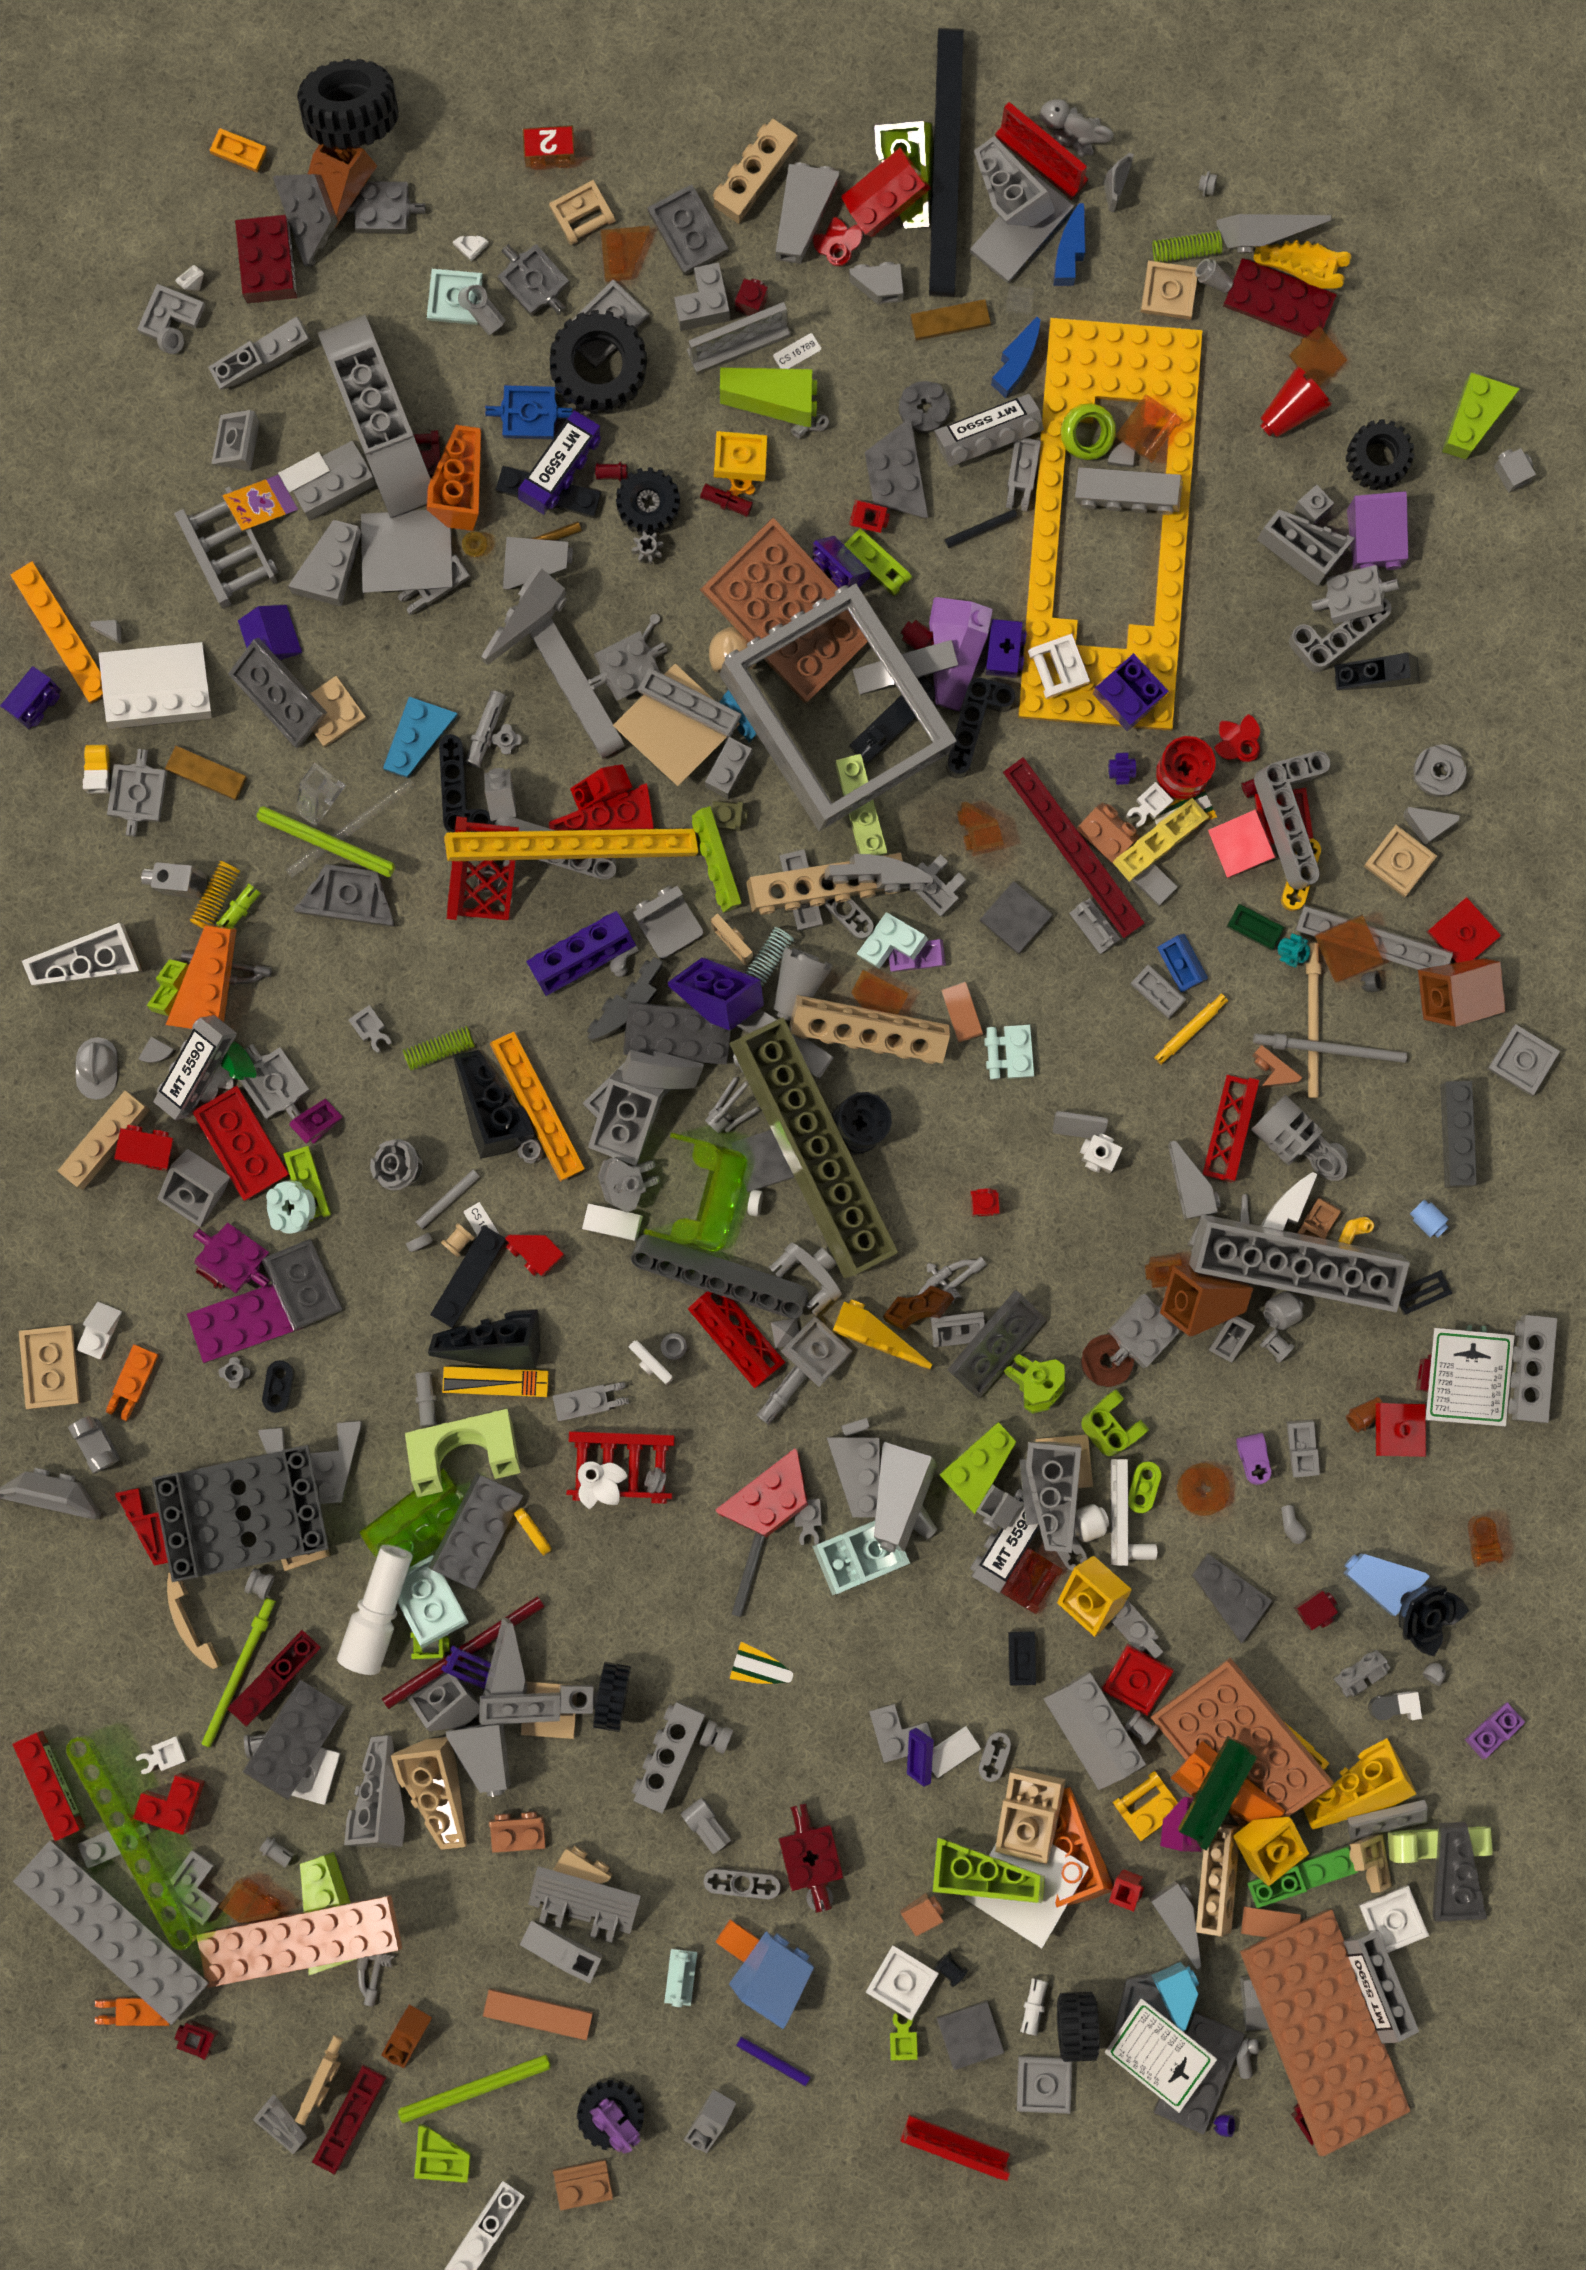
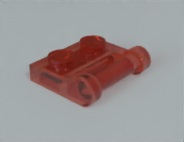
[1000,1547,1063,1615]

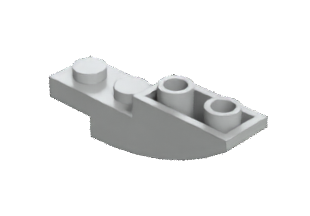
[208,316,312,390]
[825,854,933,893]

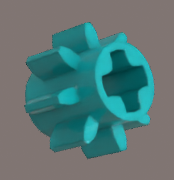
[1278,933,1310,968]

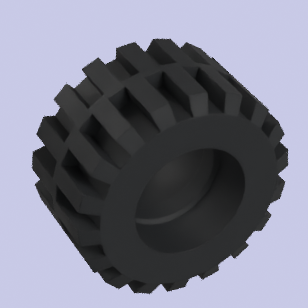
[1346,419,1414,490]
[1057,1992,1100,2062]

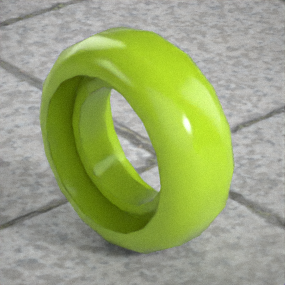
[1061,403,1116,460]

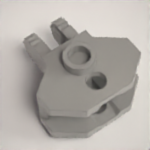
[598,1157,661,1212]

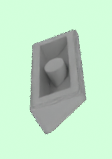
[1052,1111,1108,1139]

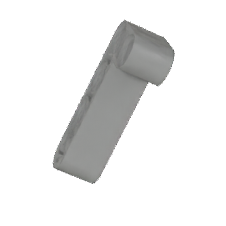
[1289,598,1391,672]

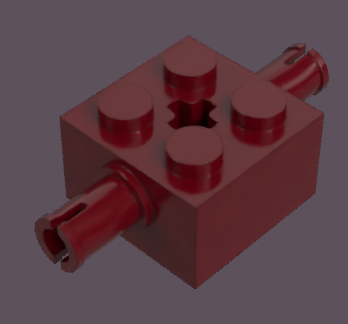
[779,1803,843,1913]

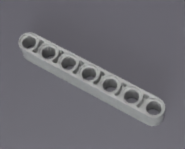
[529,617,625,759]

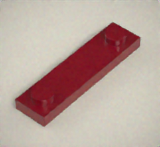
[312,2064,387,2175]

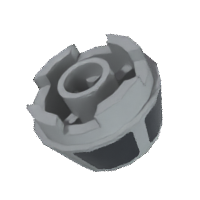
[370,1139,423,1190]

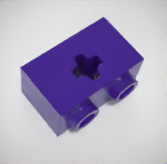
[985,619,1026,678]

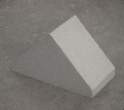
[1403,807,1460,845]
[1209,1316,1255,1363]

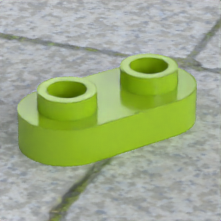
[1128,1462,1161,1513]

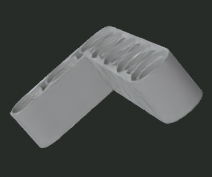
[1254,751,1330,890]
[477,816,616,891]

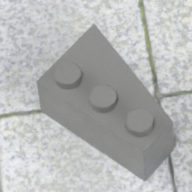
[1257,510,1354,586]
[288,520,361,606]

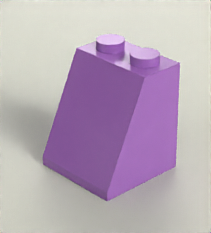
[1347,491,1408,570]

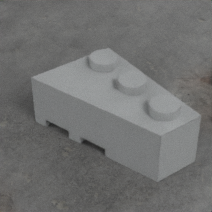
[827,1438,879,1517]

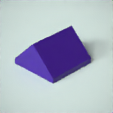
[238,605,302,660]

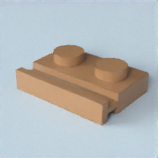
[553,2159,613,2211]

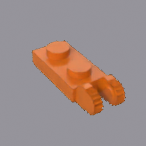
[106,1344,159,1421]
[95,1997,170,2026]

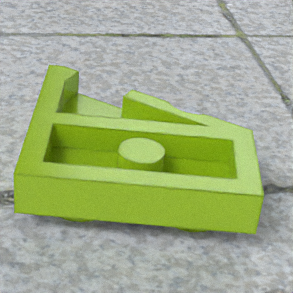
[414,2124,471,2183]

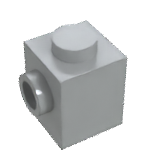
[1494,448,1536,493]

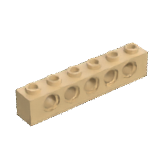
[746,853,903,915]
[790,995,950,1064]

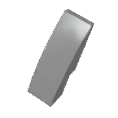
[622,1050,704,1089]

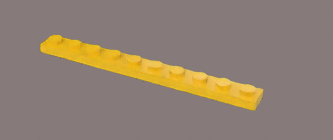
[444,829,698,861]

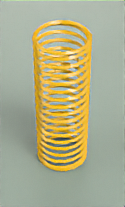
[189,861,240,929]

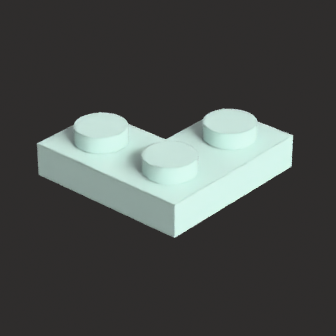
[857,912,928,969]

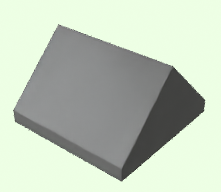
[212,410,260,471]

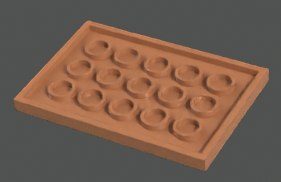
[699,518,868,703]
[1151,1657,1334,1828]

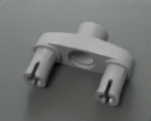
[769,1242,842,1317]

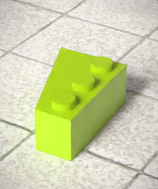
[939,1422,1016,1514]

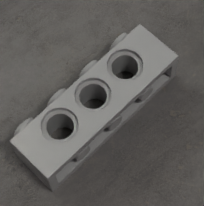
[1508,1315,1557,1423]
[631,1701,706,1814]

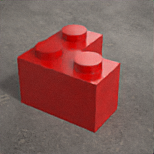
[114,1125,173,1172]
[133,1773,205,1835]

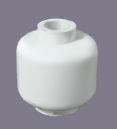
[1073,1504,1109,1542]

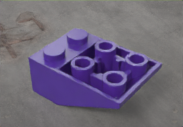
[813,536,871,589]

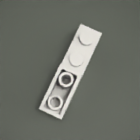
[444,2181,525,2270]

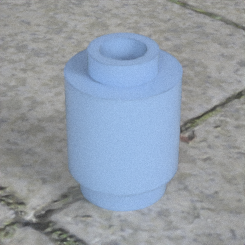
[1410,1199,1449,1238]

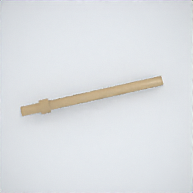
[1306,943,1321,1098]

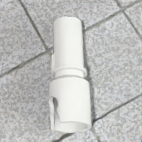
[337,1545,413,1675]

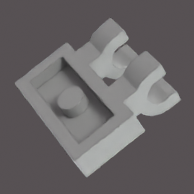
[916,854,966,917]

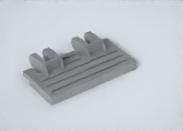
[528,1866,641,1943]

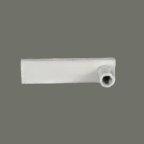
[1111,1459,1157,1565]

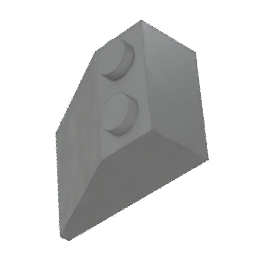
[588,1069,665,1166]

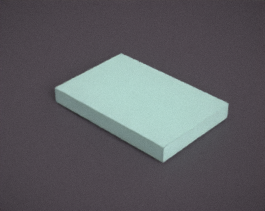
[398,1555,469,1648]

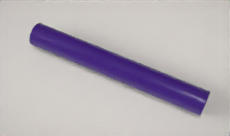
[736,2037,810,2086]

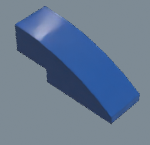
[1053,203,1085,286]
[991,317,1041,398]

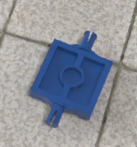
[485,385,573,439]

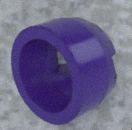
[1214,2114,1235,2137]

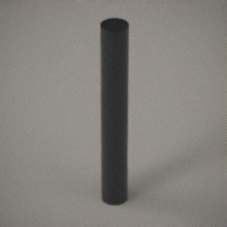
[944,509,1018,548]

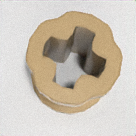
[441,1223,475,1258]

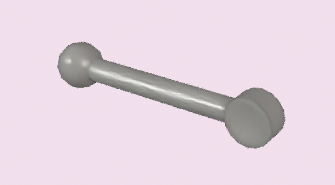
[642,614,660,640]

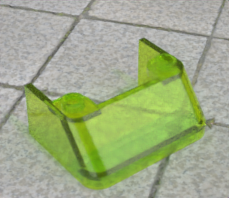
[643,1132,748,1252]

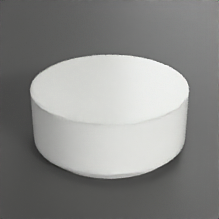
[748,1190,763,1217]

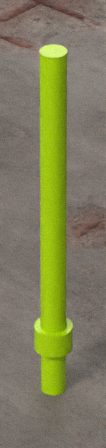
[201,1597,276,1748]

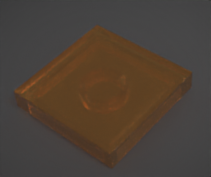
[1314,914,1383,983]

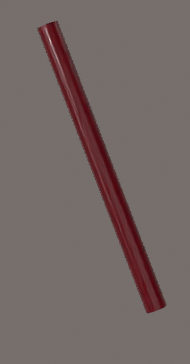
[382,1596,545,1709]

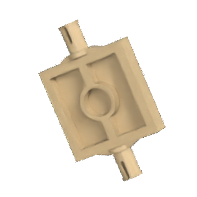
[295,2035,343,2125]

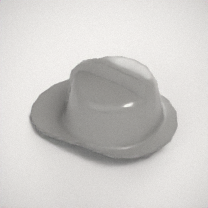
[75,1037,118,1100]

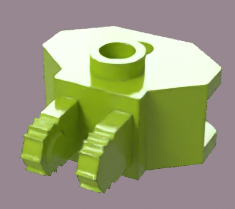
[1004,1354,1065,1414]

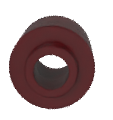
[900,620,934,650]

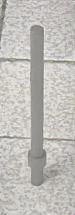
[1253,1033,1407,1063]

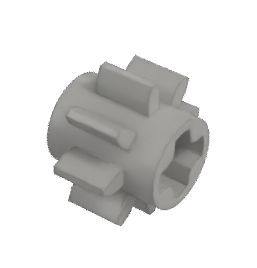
[632,531,663,565]

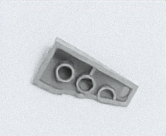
[1026,1441,1081,1553]

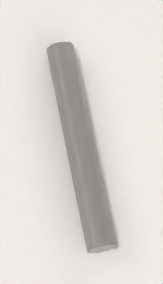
[416,1169,480,1229]

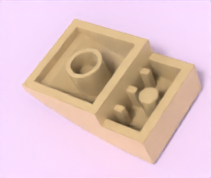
[995,1768,1066,1864]

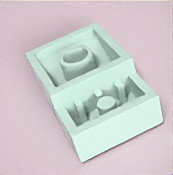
[812,1520,910,1595]

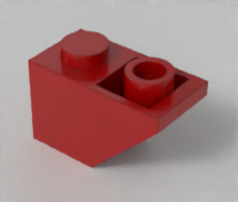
[570,764,632,811]
[505,1235,565,1277]

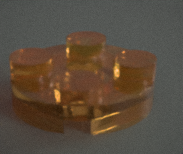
[1176,1463,1230,1516]

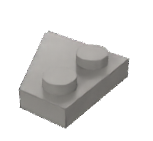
[253,2094,307,2154]

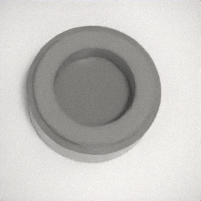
[157,327,184,354]
[405,1232,433,1252]

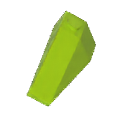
[875,121,933,228]

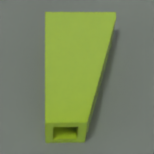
[720,367,817,427]

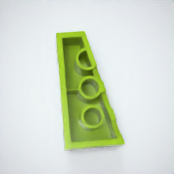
[300,1852,358,1975]

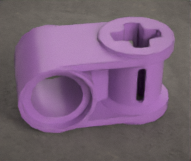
[1236,1433,1271,1485]

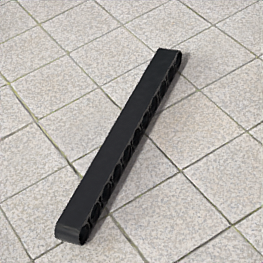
[929,28,964,297]

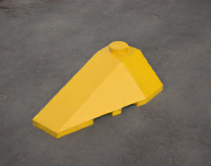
[1303,1738,1416,1829]

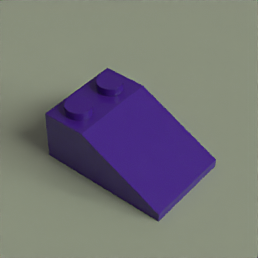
[668,957,764,1031]

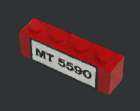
[12,1730,85,1841]

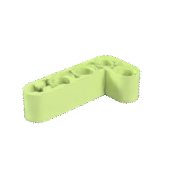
[1388,1826,1493,1863]

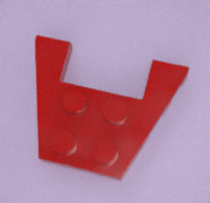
[115,1488,168,1566]

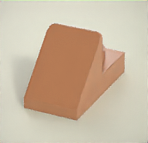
[1252,1045,1302,1088]

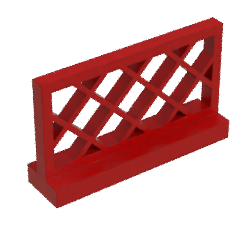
[995,102,1088,201]
[446,816,519,921]
[900,2114,1010,2181]

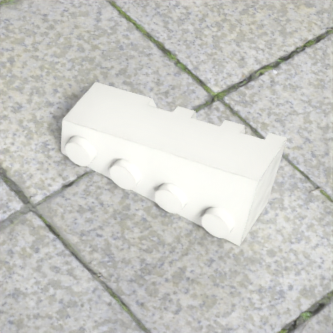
[22,923,143,986]

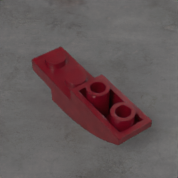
[227,1630,321,1727]

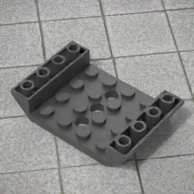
[152,1445,329,1582]

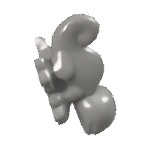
[1040,99,1114,157]

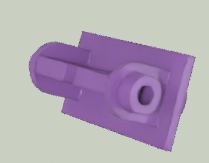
[590,2098,641,2154]

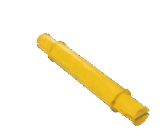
[1154,994,1228,1065]

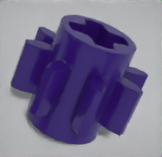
[1108,752,1136,785]

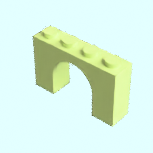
[405,1409,521,1497]

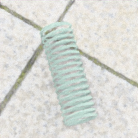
[746,927,794,988]

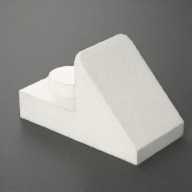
[76,1302,122,1360]

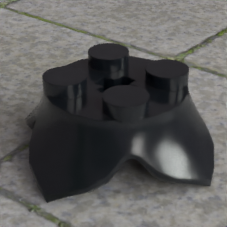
[1399,1584,1469,1657]

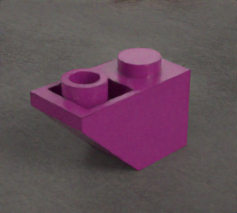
[1160,1797,1202,1852]

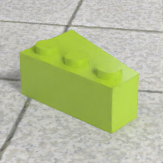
[1442,372,1520,460]

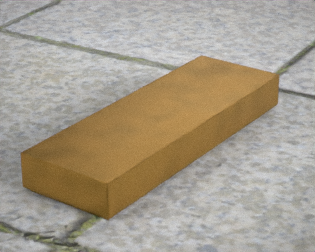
[910,299,990,341]
[165,746,247,801]

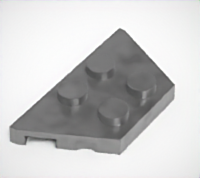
[273,174,338,267]
[865,419,928,519]
[294,864,394,927]
[1113,1971,1172,2034]

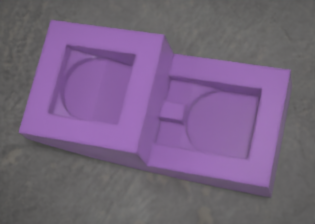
[889,939,946,972]

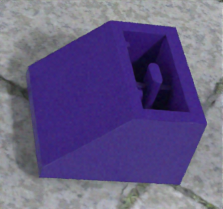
[1093,653,1168,732]
[0,666,61,730]

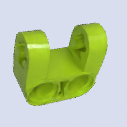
[1081,1389,1149,1456]

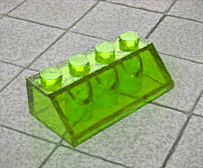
[359,1468,465,1567]

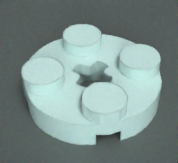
[266,1181,316,1234]

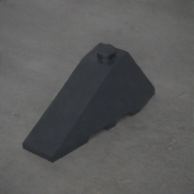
[453,1050,534,1159]
[428,1310,540,1370]

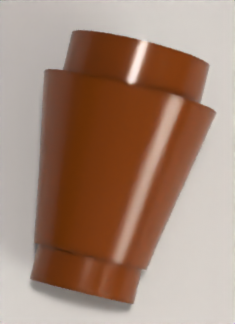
[1346,1397,1383,1433]

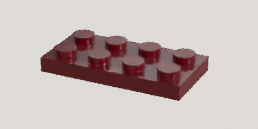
[1223,258,1337,343]

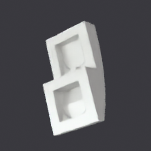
[582,1204,643,1241]

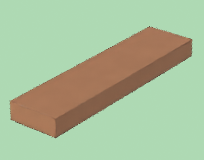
[483,1989,593,2040]

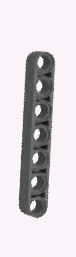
[631,1235,808,1319]

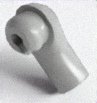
[791,414,829,439]
[610,946,639,977]
[1281,1505,1306,1544]
[1236,2038,1260,2079]

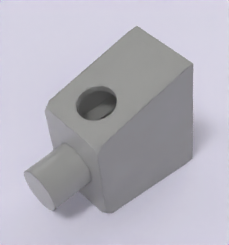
[141,862,208,900]

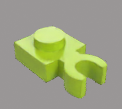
[890,2013,918,2061]

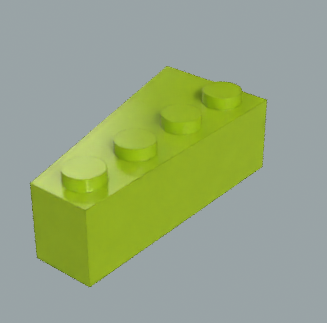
[933,1838,1045,1903]

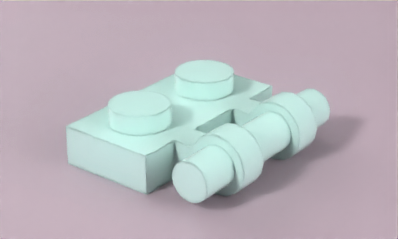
[984,1025,1034,1080]

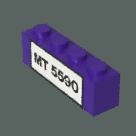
[518,410,601,515]

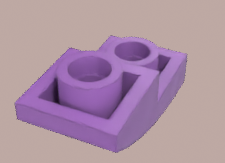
[1464,1702,1525,1759]

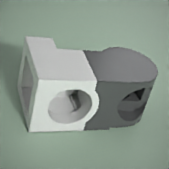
[1368,1691,1422,1721]

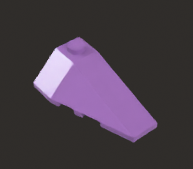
[929,597,993,711]

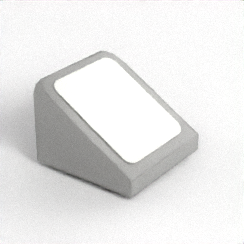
[90,620,121,644]

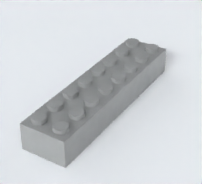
[1189,1214,1410,1312]
[13,1840,210,2025]

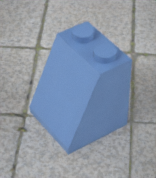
[729,1931,814,2029]

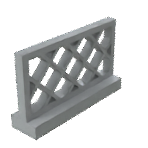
[687,302,790,374]

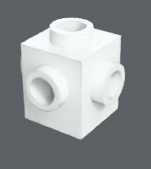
[1080,1133,1122,1174]

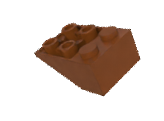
[308,144,377,228]

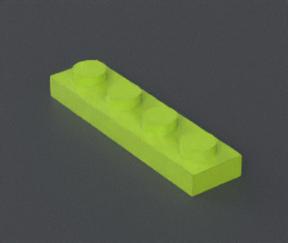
[692,806,742,913]

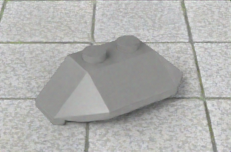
[0,1467,101,1520]

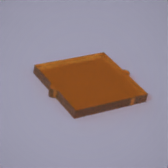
[1288,326,1347,387]

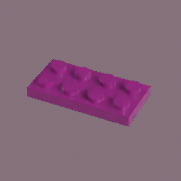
[187,1284,304,1363]

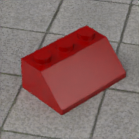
[841,147,931,237]

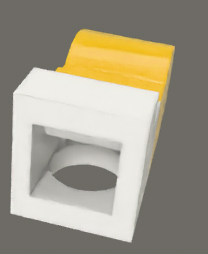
[83,745,111,794]

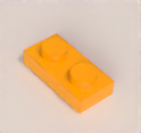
[210,128,267,173]

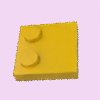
[714,431,767,482]

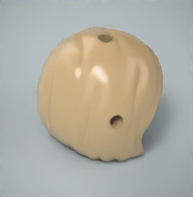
[709,627,757,672]

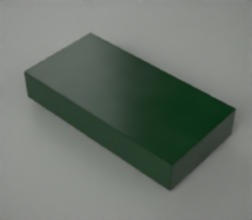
[1226,904,1285,951]

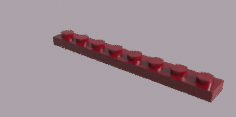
[1003,757,1145,939]

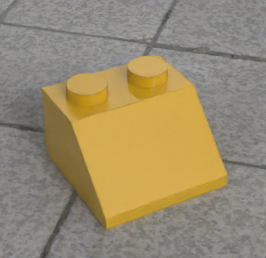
[1057,1556,1132,1637]
[1233,1817,1309,1887]

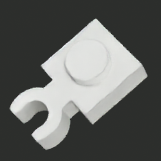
[1126,782,1173,828]
[136,1736,187,1774]

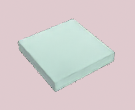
[427,269,483,325]

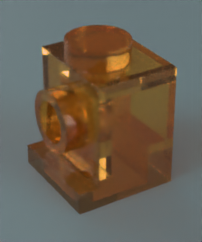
[1145,1253,1182,1288]

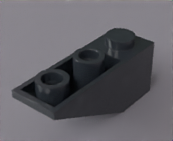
[1334,652,1420,691]

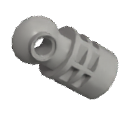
[1251,1094,1348,1181]

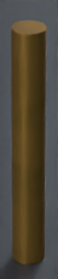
[532,522,582,541]

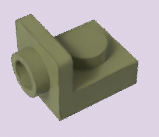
[712,801,748,831]

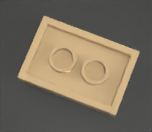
[19,1325,80,1409]

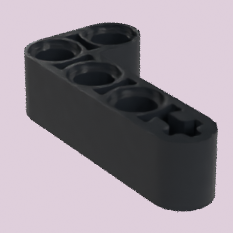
[947,678,1015,779]
[439,734,494,833]

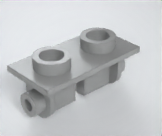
[1069,898,1120,954]
[1334,1650,1391,1698]

